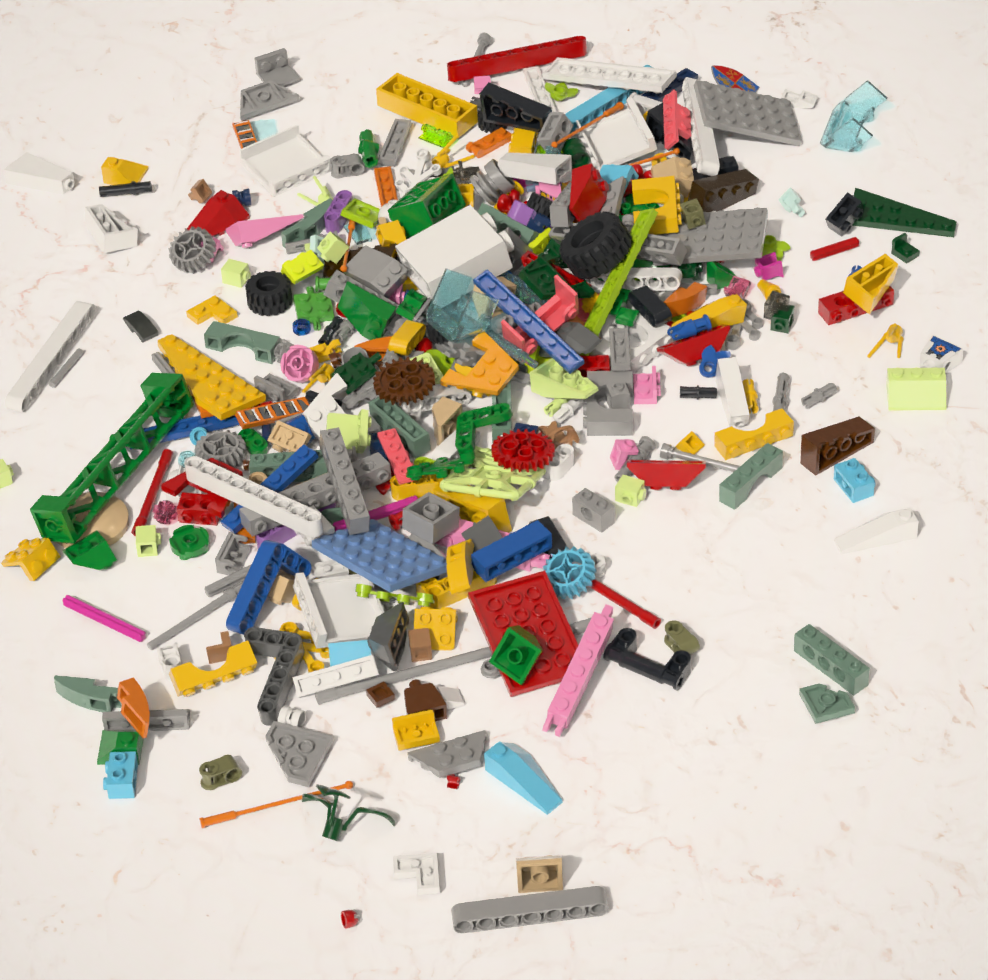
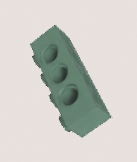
[477,202,540,245]
[368,397,431,459]
[249,450,328,482]
[794,624,870,696]

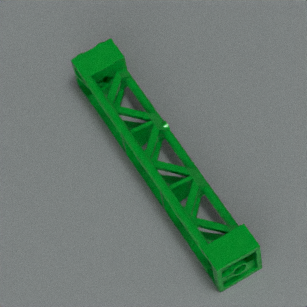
[30,372,194,544]

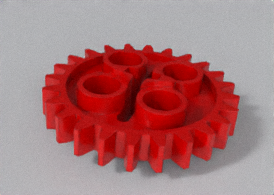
[491,429,555,473]

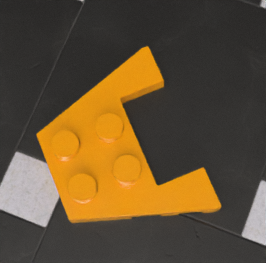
[440,330,519,396]

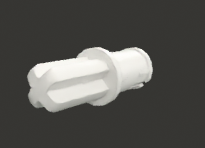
[553,399,583,423]

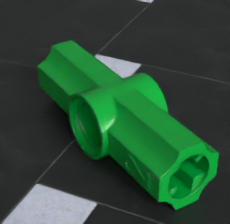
[358,129,379,168]

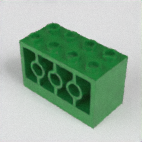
[387,173,466,239]

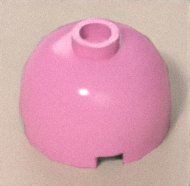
[280,345,319,383]

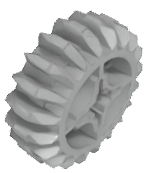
[168,226,216,274]
[194,429,247,468]

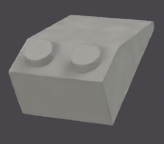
[344,245,408,298]

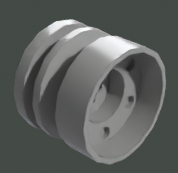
[470,159,516,206]

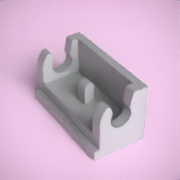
[215,532,251,575]

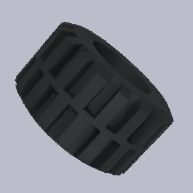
[245,271,292,316]

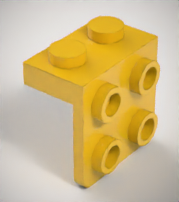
[1,537,61,581]
[414,607,458,651]

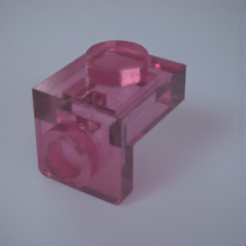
[723,276,751,299]

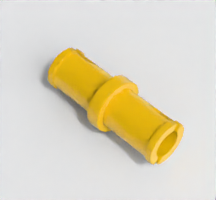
[742,379,759,414]

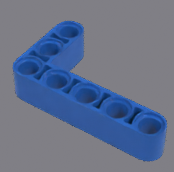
[226,540,311,635]

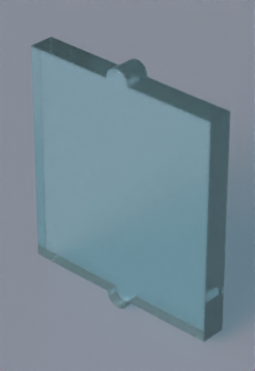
[250,119,276,141]
[344,222,377,245]

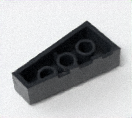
[479,82,552,132]

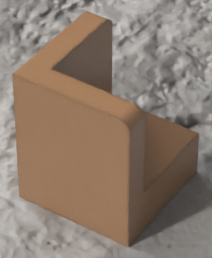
[408,628,432,662]
[206,631,232,664]

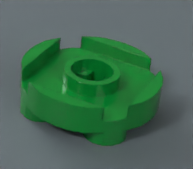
[169,525,210,560]

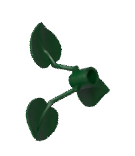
[302,784,395,841]

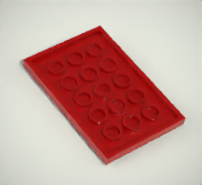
[468,571,578,697]

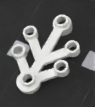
[395,147,442,196]

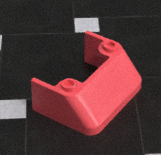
[501,274,579,355]

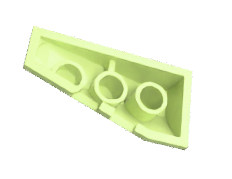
[529,358,599,399]

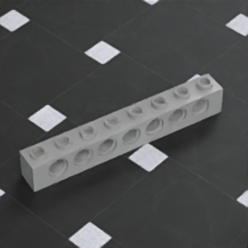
[548,222,687,266]
[239,452,391,537]

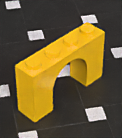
[632,176,682,235]

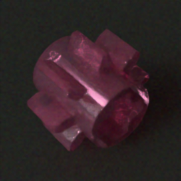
[152,500,177,525]

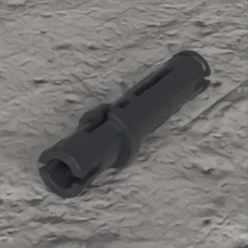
[99,181,152,197]

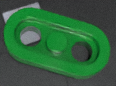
[238,428,268,455]

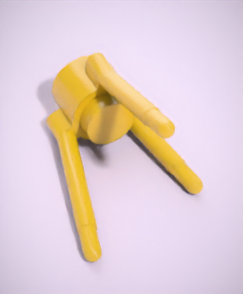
[431,134,475,169]
[867,323,904,358]
[302,363,334,393]

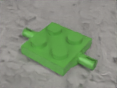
[293,286,334,331]

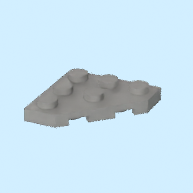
[265,721,333,787]

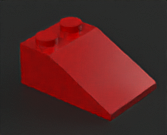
[569,163,609,222]

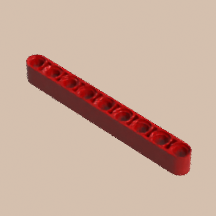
[447,36,587,82]

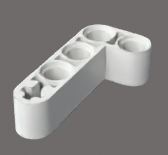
[397,384,472,423]
[501,435,574,481]

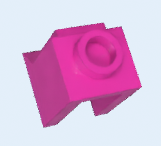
[754,252,784,280]

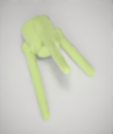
[297,176,333,206]

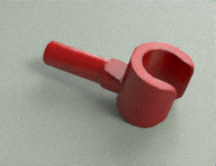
[447,774,460,790]

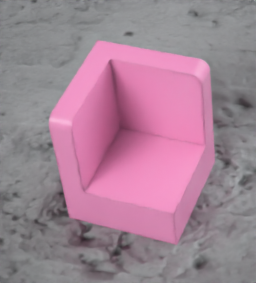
[474,76,491,94]

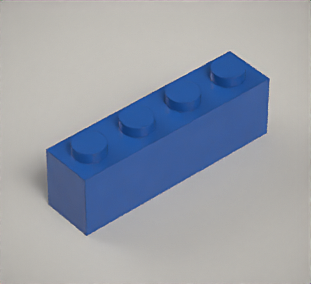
[471,520,552,582]

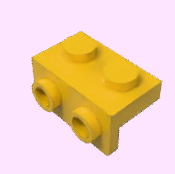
[392,710,440,751]

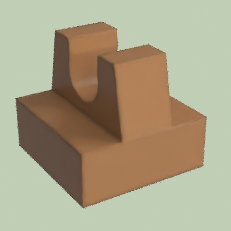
[188,178,213,204]

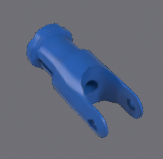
[667,314,712,340]

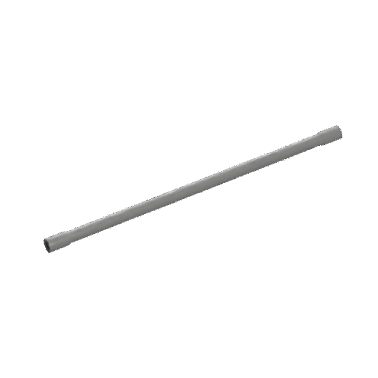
[315,618,591,705]

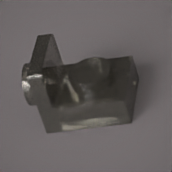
[455,161,480,184]
[763,291,790,320]

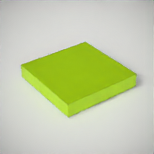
[340,198,380,229]

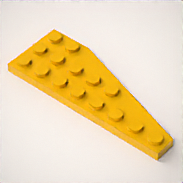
[157,334,266,420]

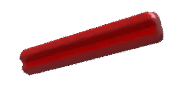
[810,237,859,261]

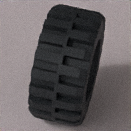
[559,211,632,280]

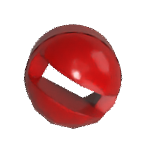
[341,909,359,929]

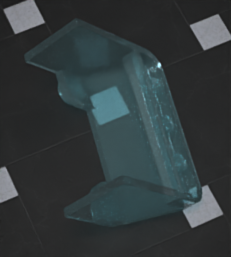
[820,80,888,152]
[426,269,499,343]

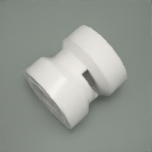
[278,706,306,728]

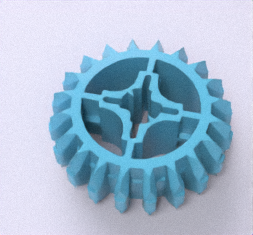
[542,546,596,600]

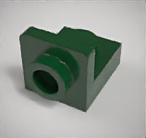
[891,233,920,264]

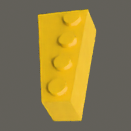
[433,485,512,533]

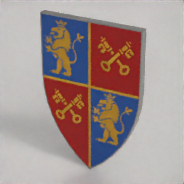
[711,65,760,92]

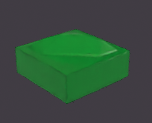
[615,307,639,327]

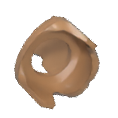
[539,421,580,449]

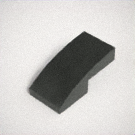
[123,310,159,343]

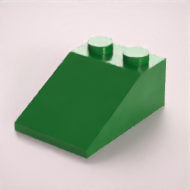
[338,281,396,340]

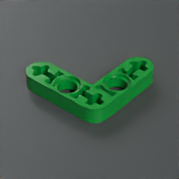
[455,403,513,454]

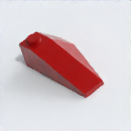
[187,190,250,236]

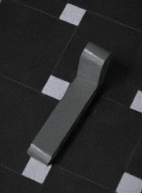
[244,627,305,726]

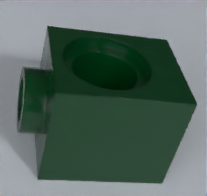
[770,303,795,334]

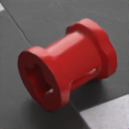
[388,506,406,531]

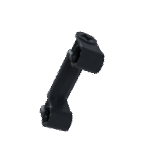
[603,628,691,691]

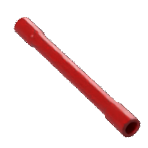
[131,449,174,536]
[572,563,661,629]

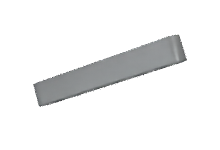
[451,886,609,933]

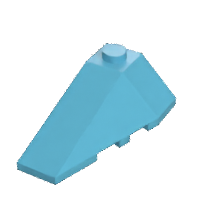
[484,741,563,815]

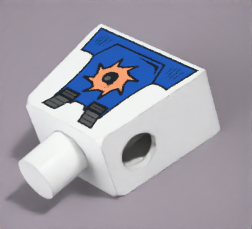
[919,335,963,374]

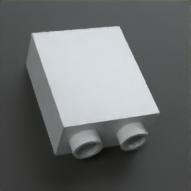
[395,205,514,310]

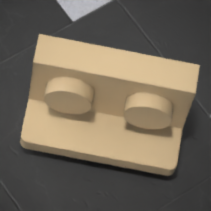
[267,420,311,453]

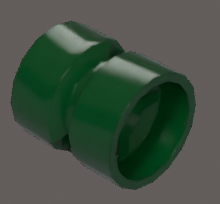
[562,138,590,169]

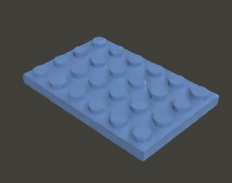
[312,519,447,592]

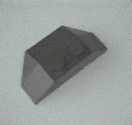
[539,322,602,358]
[367,602,410,671]

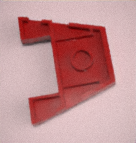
[161,458,243,518]

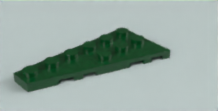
[852,187,957,238]

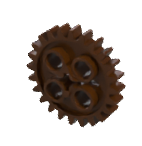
[373,356,435,406]

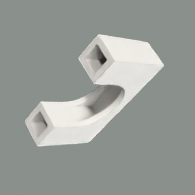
[591,313,674,374]

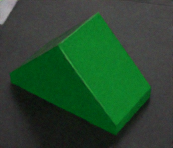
[707,261,740,290]

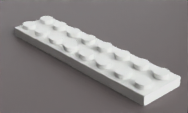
[542,57,677,93]

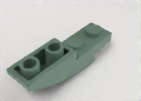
[281,198,332,248]
[54,675,122,712]

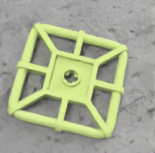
[440,456,546,501]

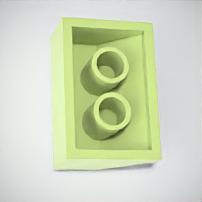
[886,367,946,410]

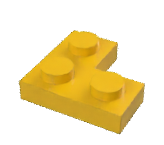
[186,295,238,325]

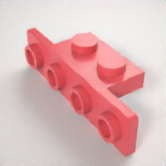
[663,90,691,150]
[377,428,417,484]

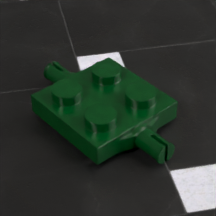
[330,352,382,395]

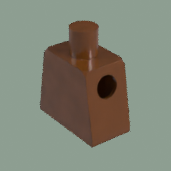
[404,679,447,722]

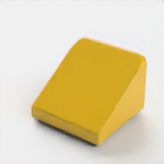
[675,431,705,454]

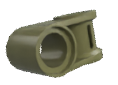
[664,620,700,655]
[199,754,242,791]

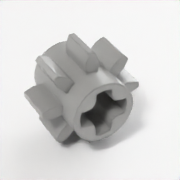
[274,341,294,363]

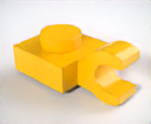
[310,339,342,363]

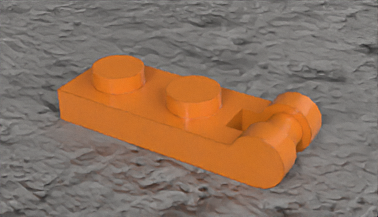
[466,127,511,158]

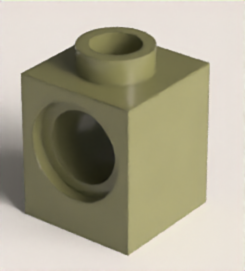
[680,198,706,229]

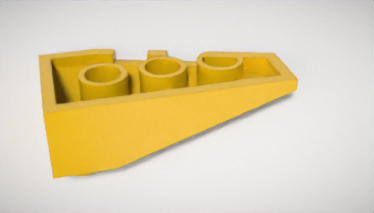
[671,294,747,333]

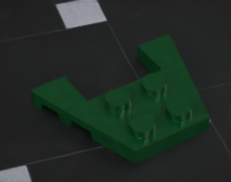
[519,246,595,300]

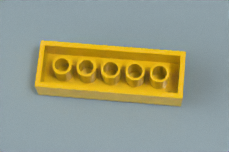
[376,73,478,139]

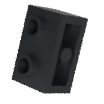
[825,192,864,237]

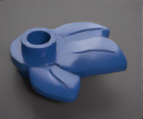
[699,345,731,378]

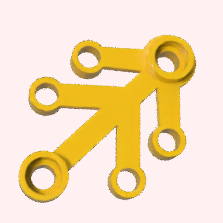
[274,622,330,673]

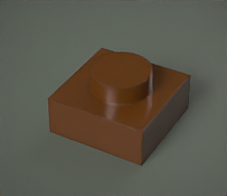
[366,681,395,708]

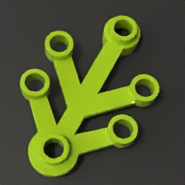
[355,584,435,607]

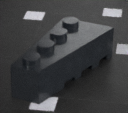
[645,102,695,165]

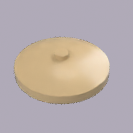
[57,492,129,548]

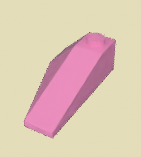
[226,214,304,248]

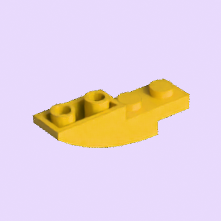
[446,539,474,594]

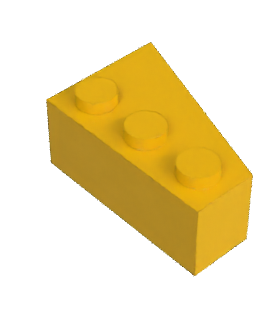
[843,254,898,314]

